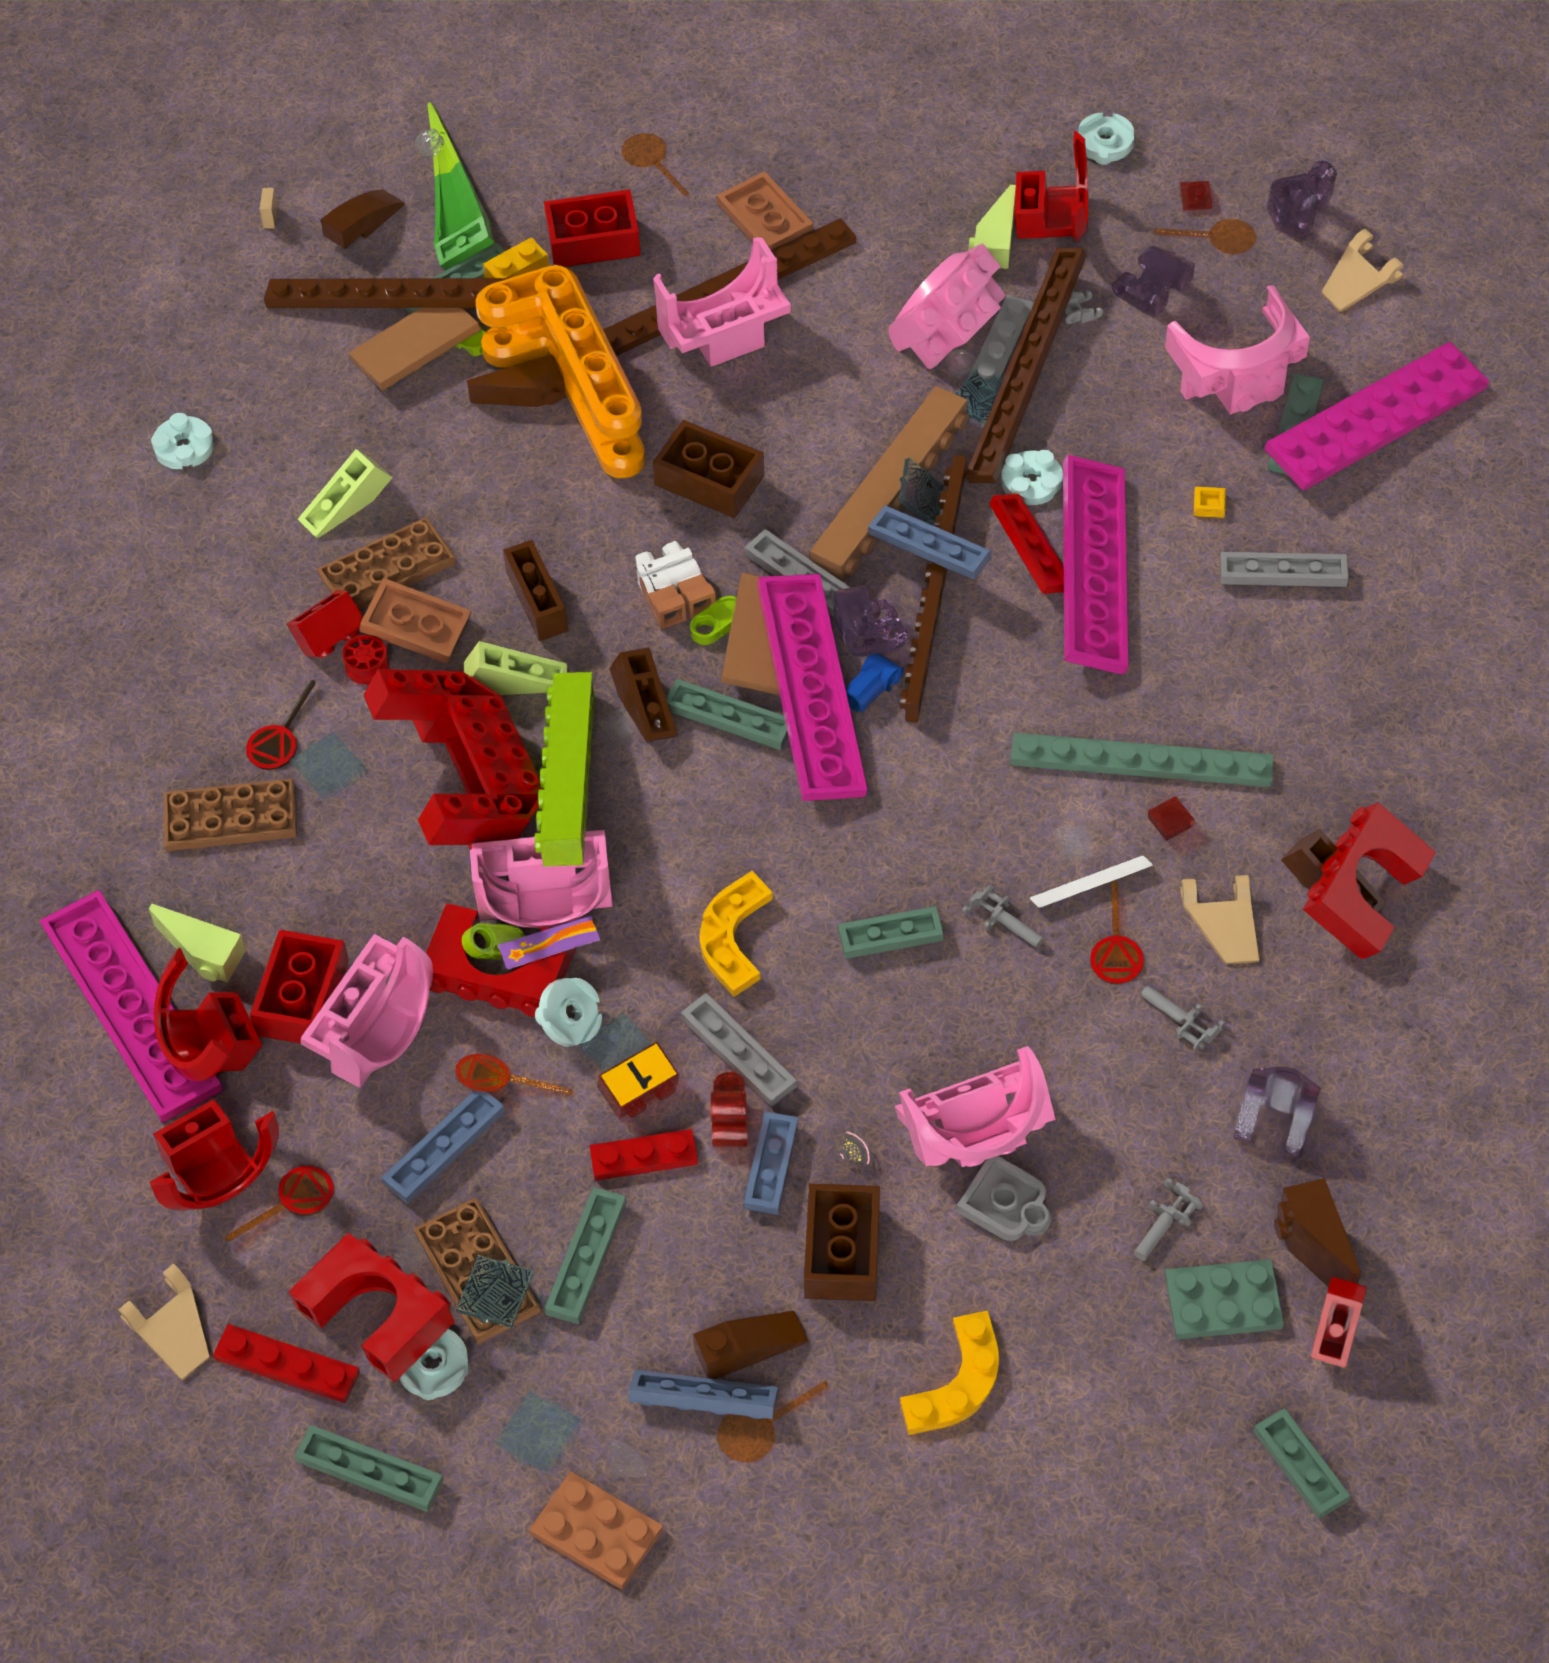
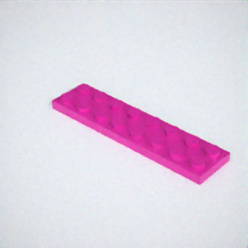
[1264,341,1490,491]
[1063,454,1128,675]
[757,574,868,801]
[39,890,223,1123]

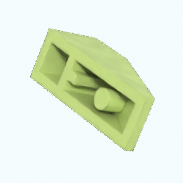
[968,185,1016,269]
[298,449,393,538]
[464,641,567,695]
[149,904,246,983]

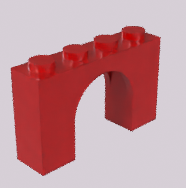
[1303,802,1436,959]
[426,903,575,1017]
[288,1233,455,1383]

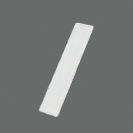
[1030,856,1153,908]

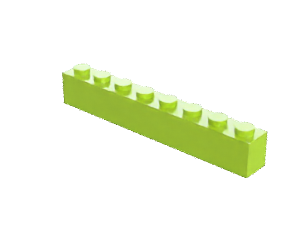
[535,672,595,867]

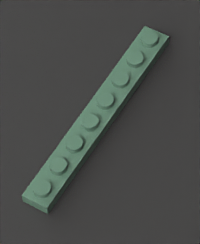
[1010,732,1274,787]

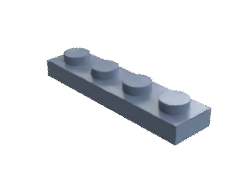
[868,505,991,580]
[381,1086,505,1205]
[628,1370,778,1419]

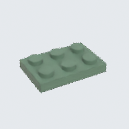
[1164,1259,1284,1340]

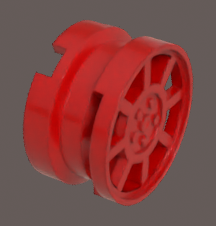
[342,635,389,684]

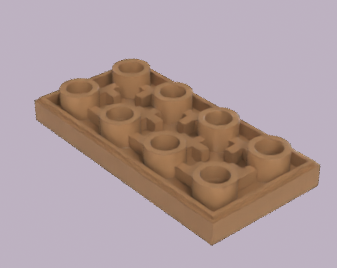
[348,308,480,391]
[317,517,457,610]
[720,573,780,696]
[163,778,297,851]
[413,1197,541,1345]

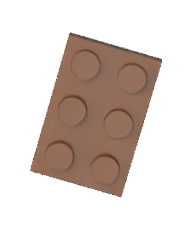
[716,171,814,250]
[359,578,471,664]
[529,1471,663,1590]

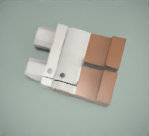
[636,541,716,630]

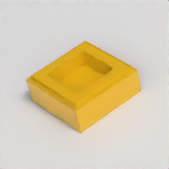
[1193,486,1226,518]

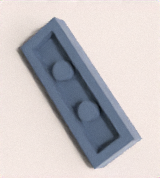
[744,1111,799,1215]

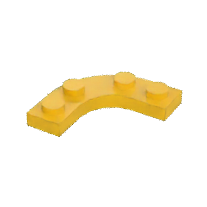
[699,870,773,997]
[900,1310,999,1435]

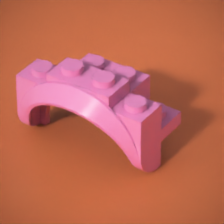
[888,243,1006,369]
[301,934,433,1089]
[895,1046,1056,1167]

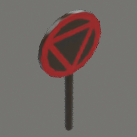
[246,680,315,770]

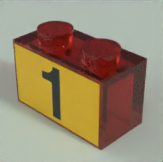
[597,1042,679,1120]

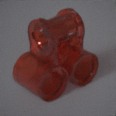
[711,1072,748,1148]

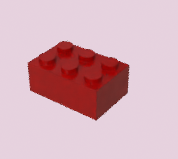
[544,189,641,267]
[250,929,349,1044]

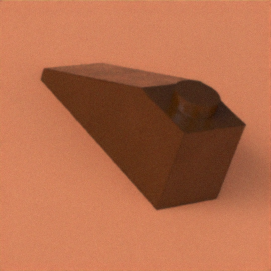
[466,354,566,407]
[609,647,678,743]
[1281,829,1386,912]
[693,1311,808,1379]

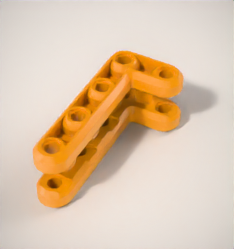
[475,265,646,479]

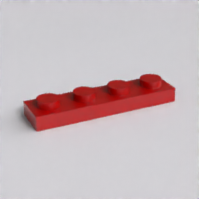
[989,494,1064,594]
[213,1324,360,1404]

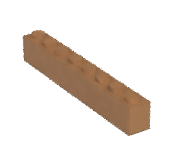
[809,386,969,582]

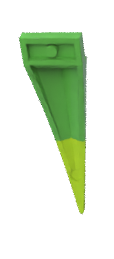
[427,102,495,271]

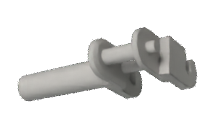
[1065,289,1103,324]
[961,885,1044,948]
[1141,985,1226,1052]
[1134,1178,1203,1261]

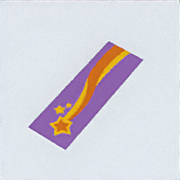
[498,916,600,970]

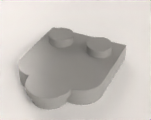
[955,1156,1051,1241]

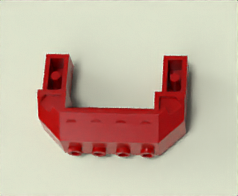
[363,669,544,850]

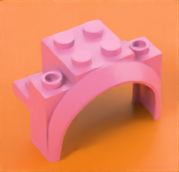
[653,238,791,367]
[1165,286,1310,415]
[470,829,613,928]

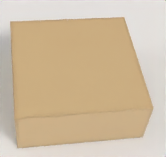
[260,188,278,228]

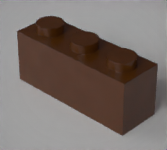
[503,540,568,641]

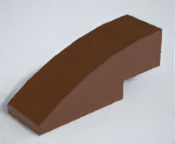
[320,189,405,249]

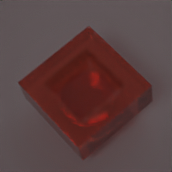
[1179,181,1213,211]
[1148,796,1194,841]

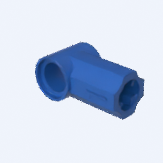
[845,651,903,712]

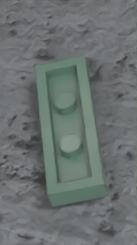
[838,906,944,959]
[1253,1408,1350,1520]

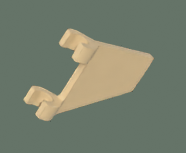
[1321,229,1404,312]
[1180,875,1259,965]
[118,1264,210,1381]

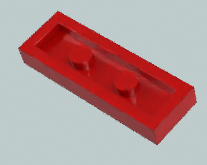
[589,1129,698,1181]

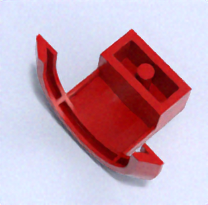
[1014,131,1089,242]
[154,948,262,1081]
[149,1099,279,1211]

